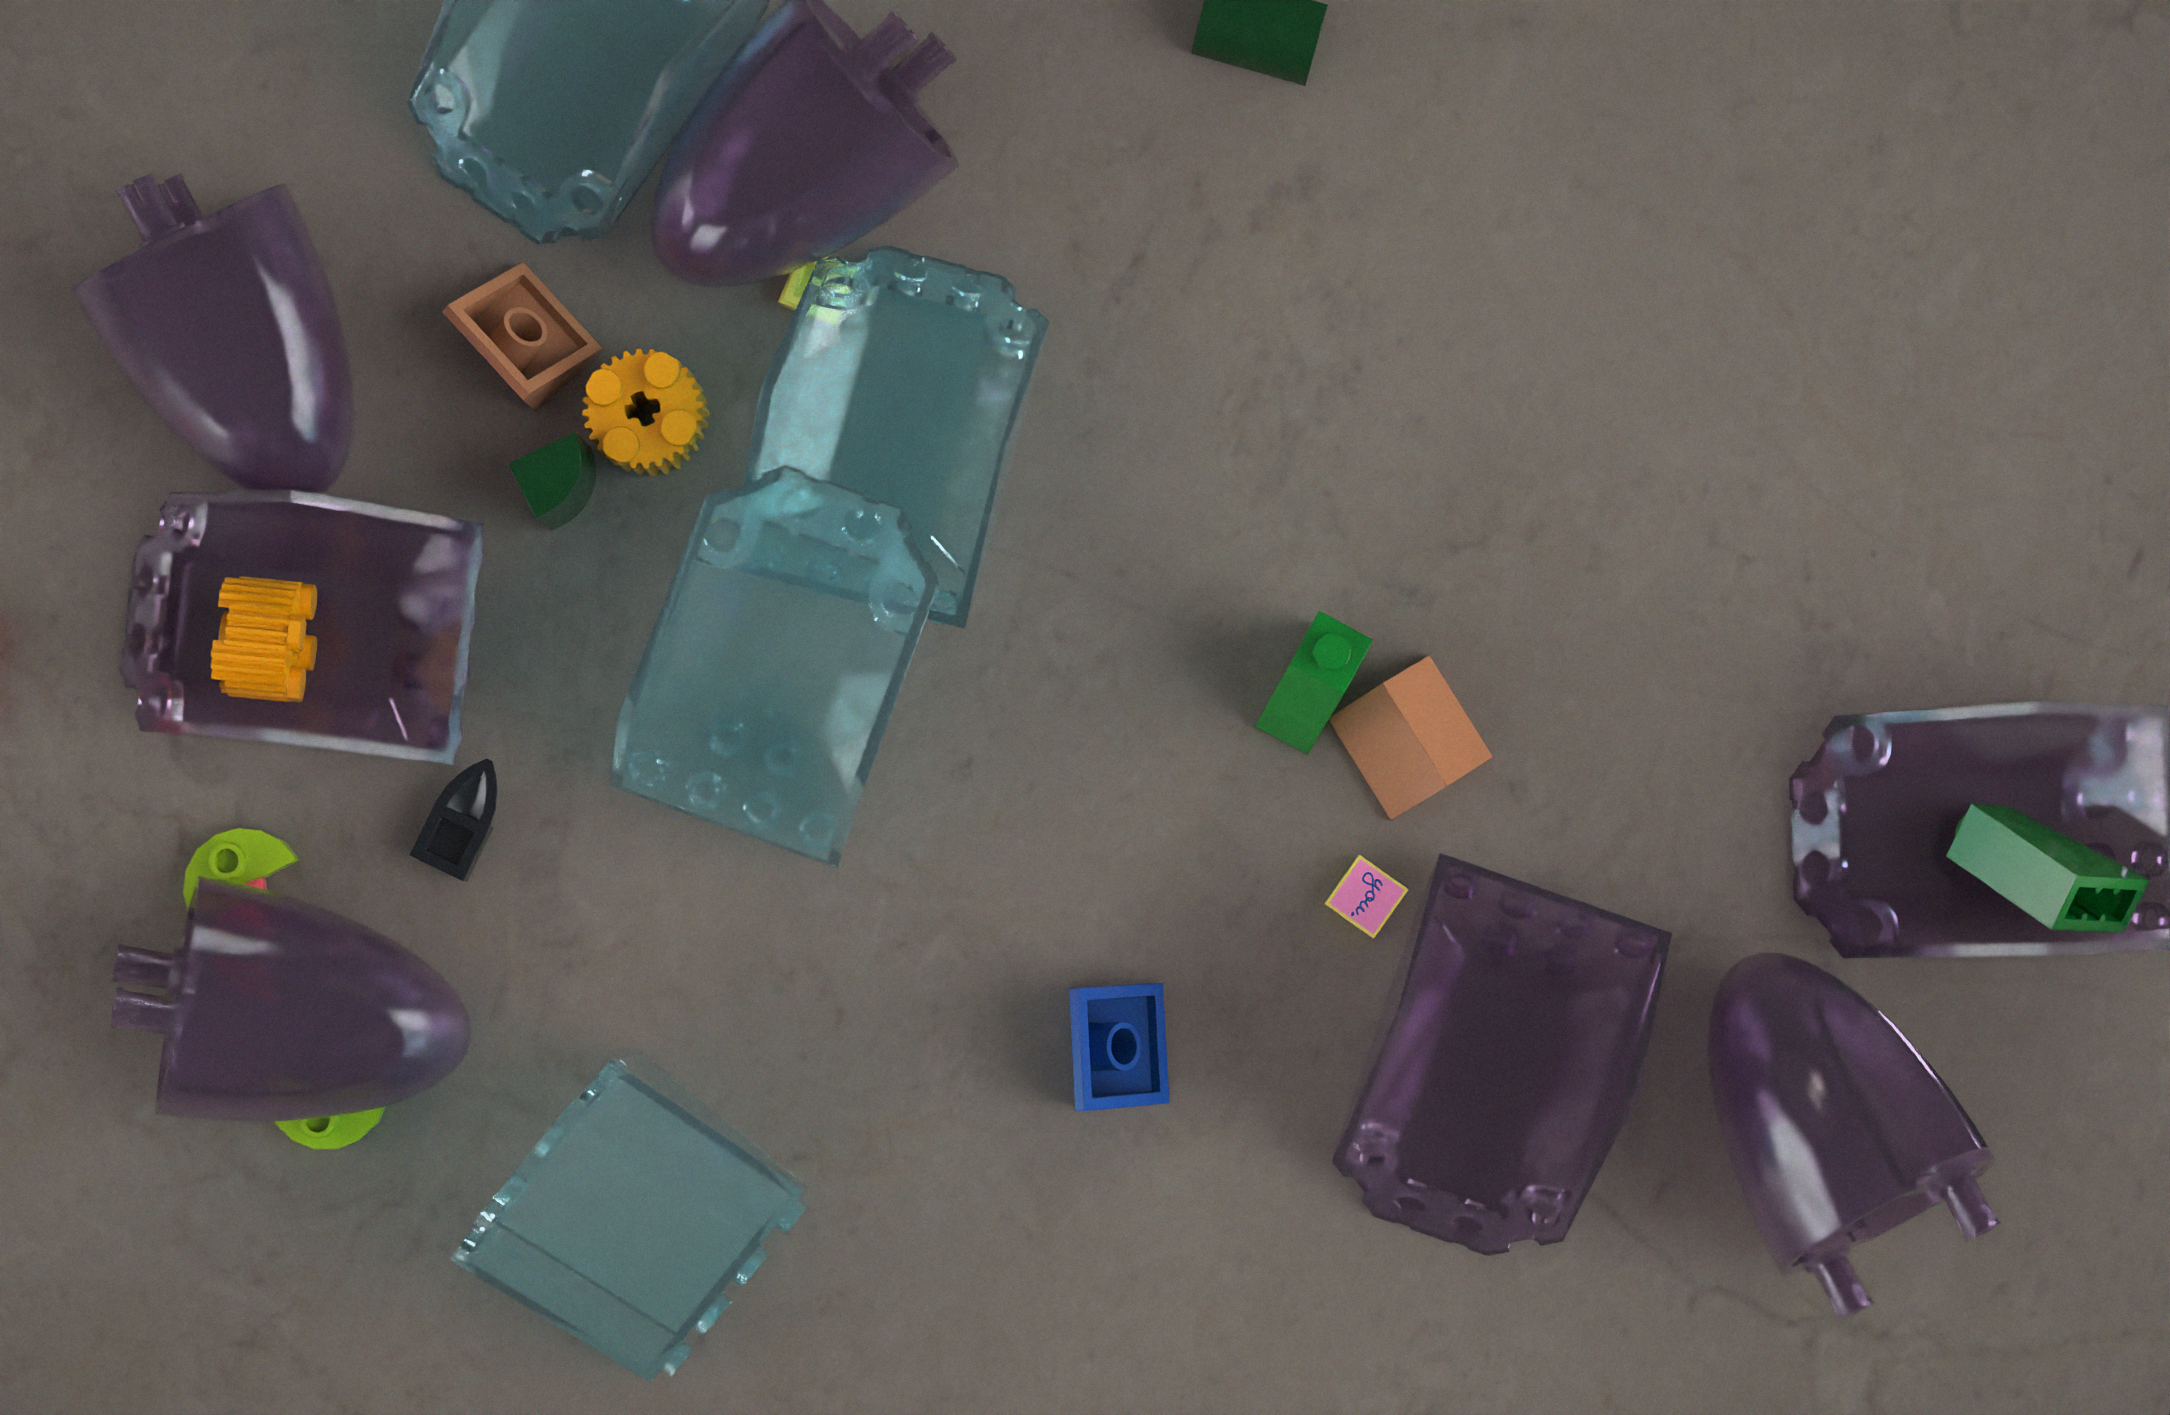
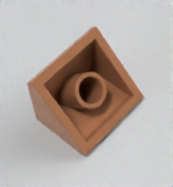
[443,262,603,412]
[1328,656,1493,820]

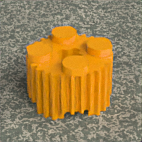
[582,349,710,477]
[210,576,317,702]

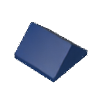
[1069,983,1169,1111]

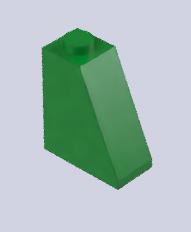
[1255,611,1373,755]
[1946,803,2150,933]

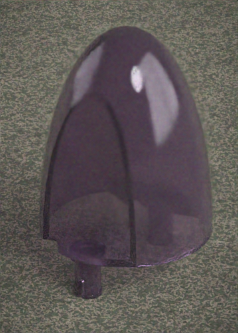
[651,0,959,288]
[71,173,354,503]
[110,875,471,1122]
[1708,953,2002,1321]

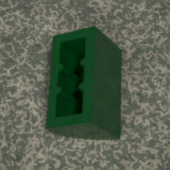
[1192,0,1328,86]
[509,432,596,530]

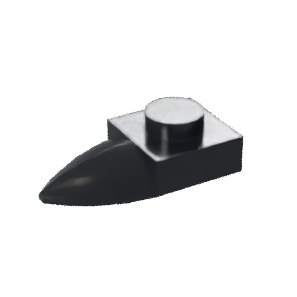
[410,758,498,882]

